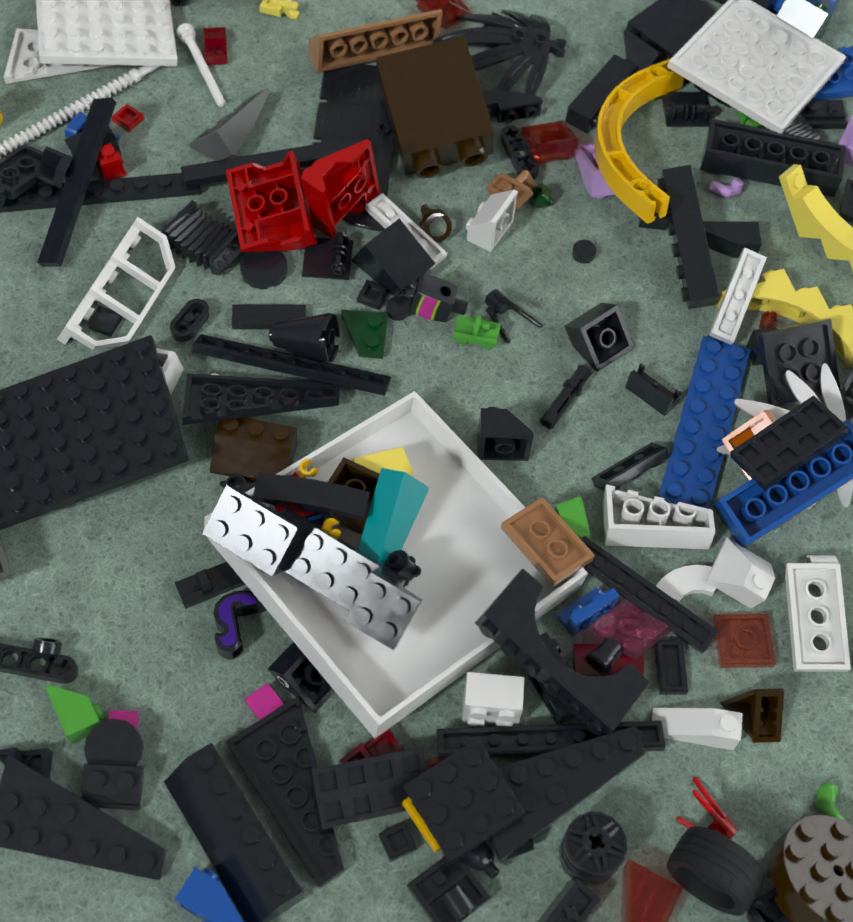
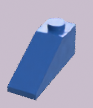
[175,867,243,922]

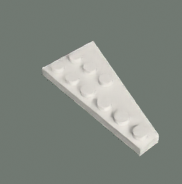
[4,28,114,84]

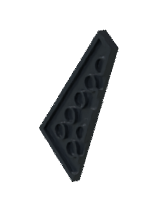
[182,373,340,425]
[0,755,167,880]

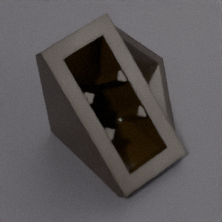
[720,688,784,743]

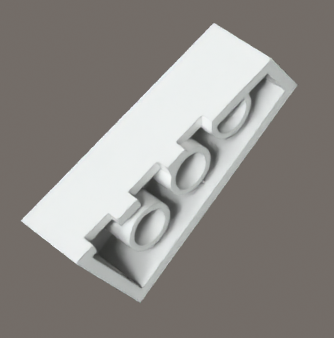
[602,484,715,549]

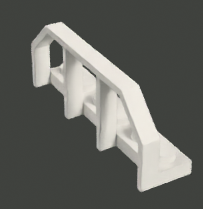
[57,217,176,350]

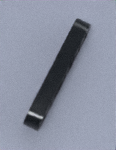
[0,643,78,684]

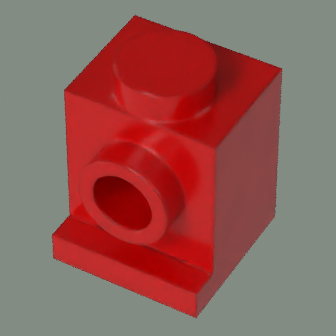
[97,143,127,180]

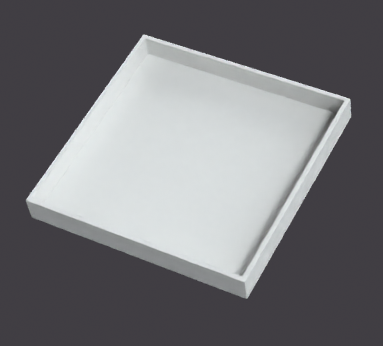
[204,391,588,739]

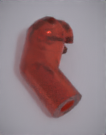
[759,311,778,329]

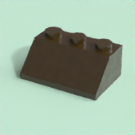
[210,418,298,481]

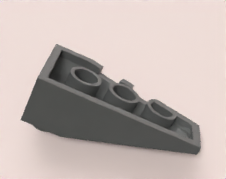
[189,88,269,161]

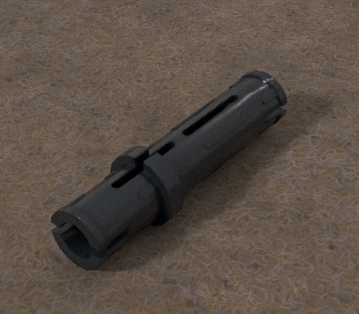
[539,365,592,430]

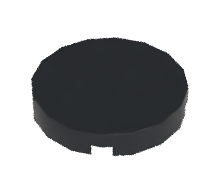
[240,251,288,290]
[84,719,144,766]

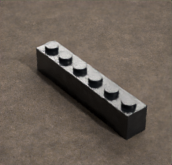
[658,165,719,309]

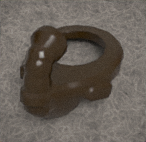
[420,204,452,242]

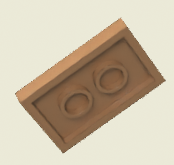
[500,497,595,587]

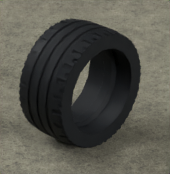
[667,826,765,916]

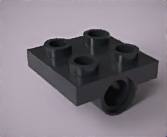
[407,856,491,922]

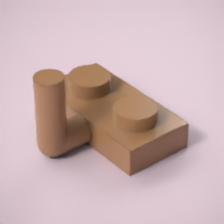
[486,170,537,210]

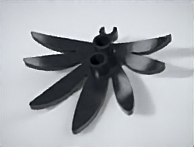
[432,10,566,95]

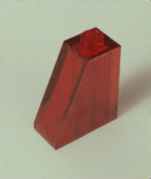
[621,859,683,922]

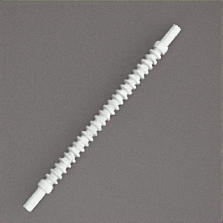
[0,66,159,159]

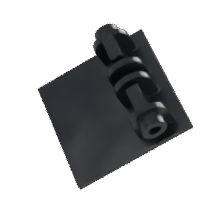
[662,92,712,127]
[302,231,354,280]

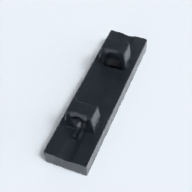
[175,562,246,609]

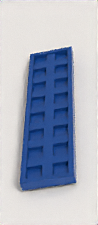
[658,336,751,509]

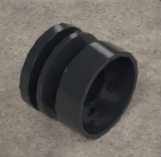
[559,812,627,885]

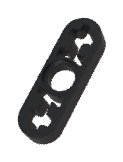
[501,125,539,180]

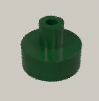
[529,183,554,208]

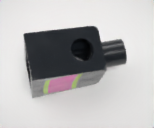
[409,271,468,322]

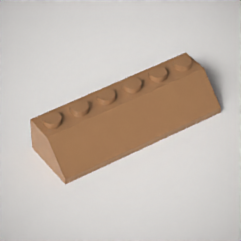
[308,9,443,73]

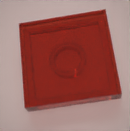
[713,614,776,668]

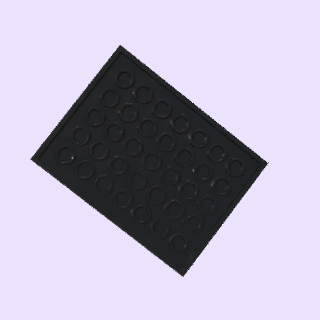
[0,335,189,530]

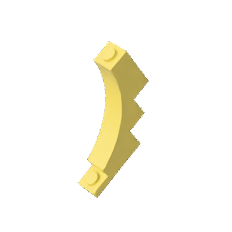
[779,164,853,271]

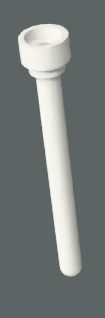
[176,23,225,107]

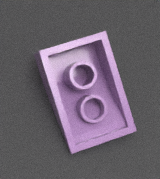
[573,143,638,199]

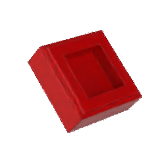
[111,104,144,132]

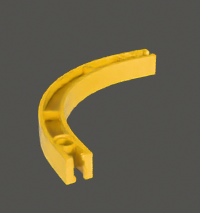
[594,59,684,224]

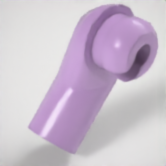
[708,178,744,198]

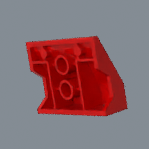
[300,139,381,239]
[226,150,317,252]

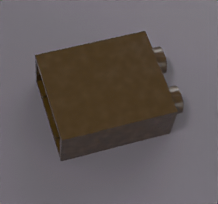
[376,36,494,178]

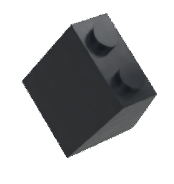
[352,218,436,296]

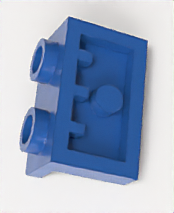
[557,587,620,637]

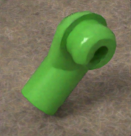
[816,782,844,820]

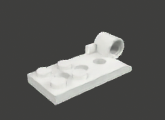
[785,555,851,672]

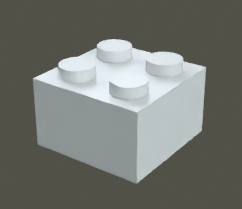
[461,672,524,728]

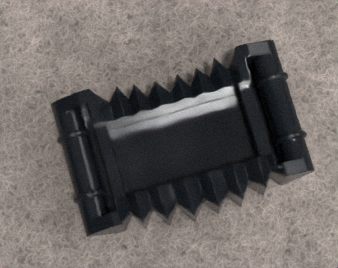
[161,200,243,276]

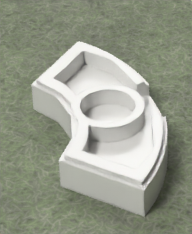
[656,565,716,602]

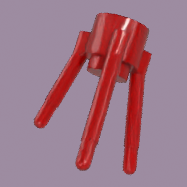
[676,777,738,839]

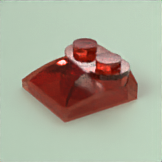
[520,120,578,164]

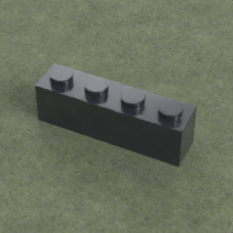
[565,54,637,134]

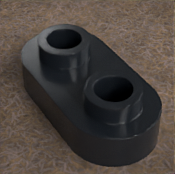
[170,299,210,342]

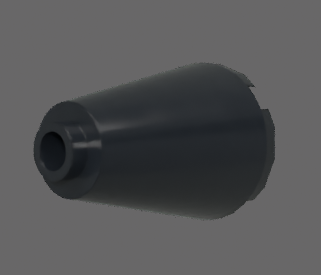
[269,313,340,362]

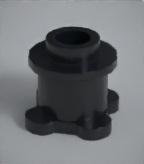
[385,550,422,587]

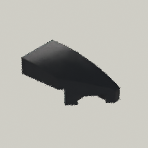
[0,748,53,779]

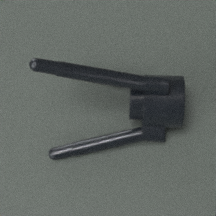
[485,289,543,343]

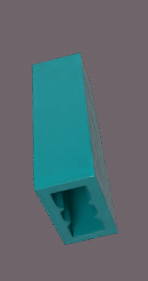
[358,468,429,565]

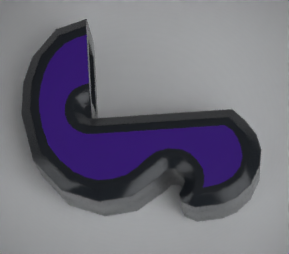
[213,590,264,660]

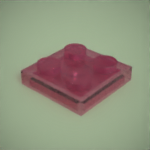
[591,600,668,660]

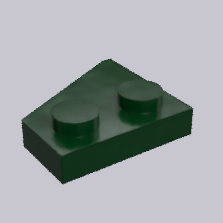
[341,309,388,359]

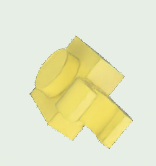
[259,0,300,19]

